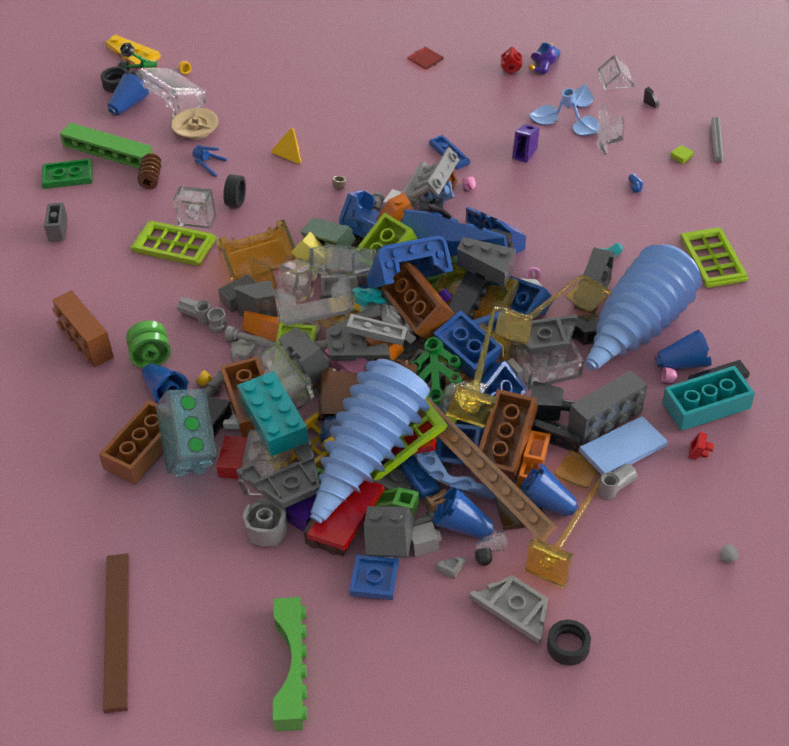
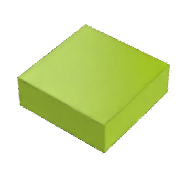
[670,145,694,164]

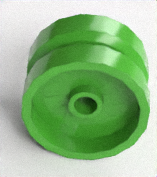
[125,320,171,368]

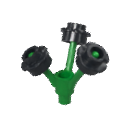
[117,42,157,81]

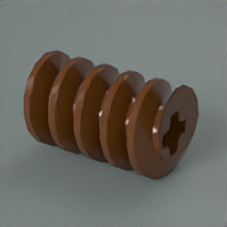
[137,153,162,189]

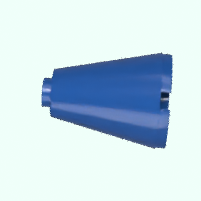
[107,73,149,115]
[655,329,712,370]
[141,363,189,408]
[520,463,578,517]
[433,487,494,539]

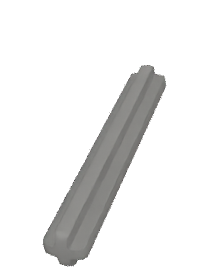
[711,117,724,162]

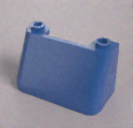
[339,189,403,238]
[367,236,453,289]

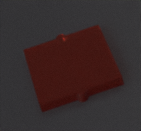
[408,47,444,70]

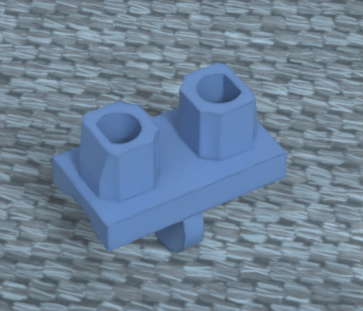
[422,181,455,203]

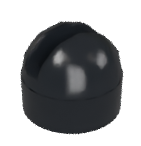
[474,548,492,566]

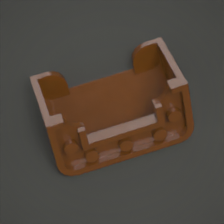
[318,368,359,421]

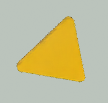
[271,128,301,164]

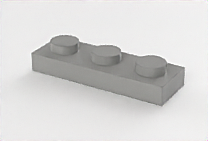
[346,314,408,346]

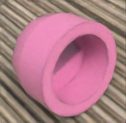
[462,177,476,191]
[526,267,541,281]
[661,367,677,383]

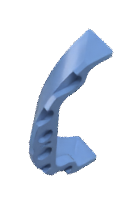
[414,399,496,499]

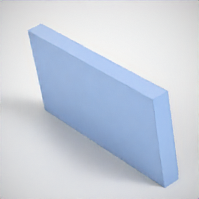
[579,416,668,475]

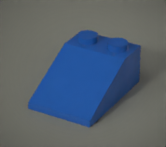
[433,310,502,380]

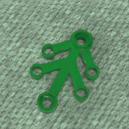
[410,337,462,406]

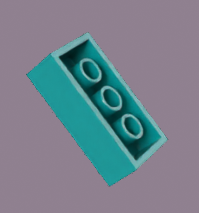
[662,366,755,431]
[237,371,309,457]

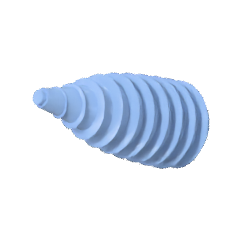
[585,244,702,371]
[310,359,430,524]

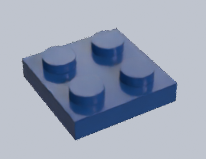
[349,555,399,600]

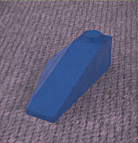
[488,275,555,320]

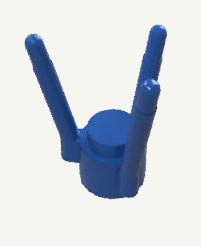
[192,144,227,177]

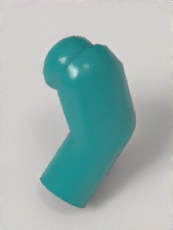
[599,243,623,258]

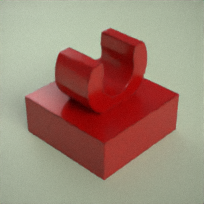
[688,431,714,460]

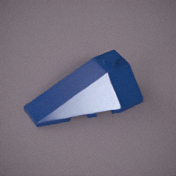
[466,207,526,254]

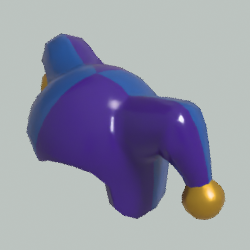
[528,42,561,74]

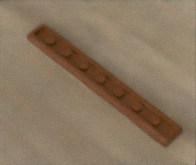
[103,553,129,713]

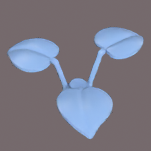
[529,84,600,136]

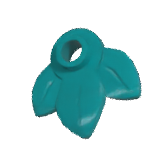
[352,288,387,306]

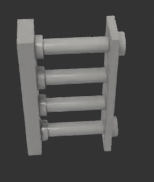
[401,147,459,209]

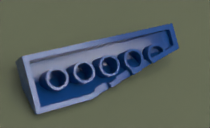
[402,209,508,256]

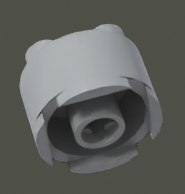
[243,497,288,547]

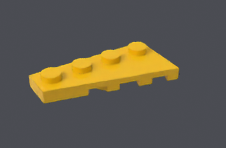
[105,34,160,72]

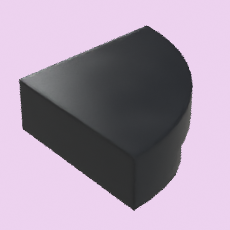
[643,87,659,109]

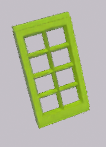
[130,221,217,266]
[680,227,748,288]
[370,399,448,481]

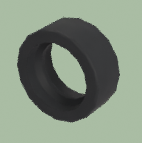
[101,66,129,93]
[223,174,246,208]
[547,619,591,666]

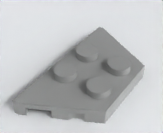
[469,575,548,644]

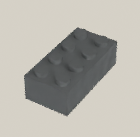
[567,371,647,446]

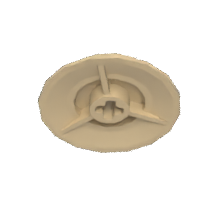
[171,108,219,140]

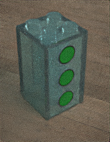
[156,389,218,476]

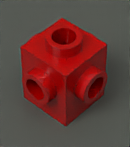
[501,46,522,75]

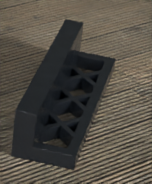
[530,419,581,453]

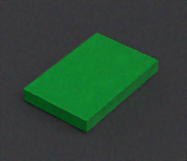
[42,158,93,189]

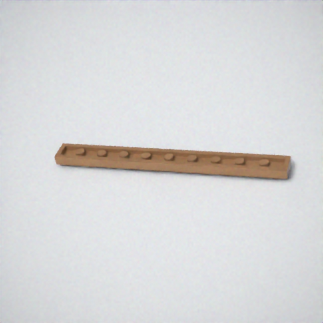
[417,397,558,543]

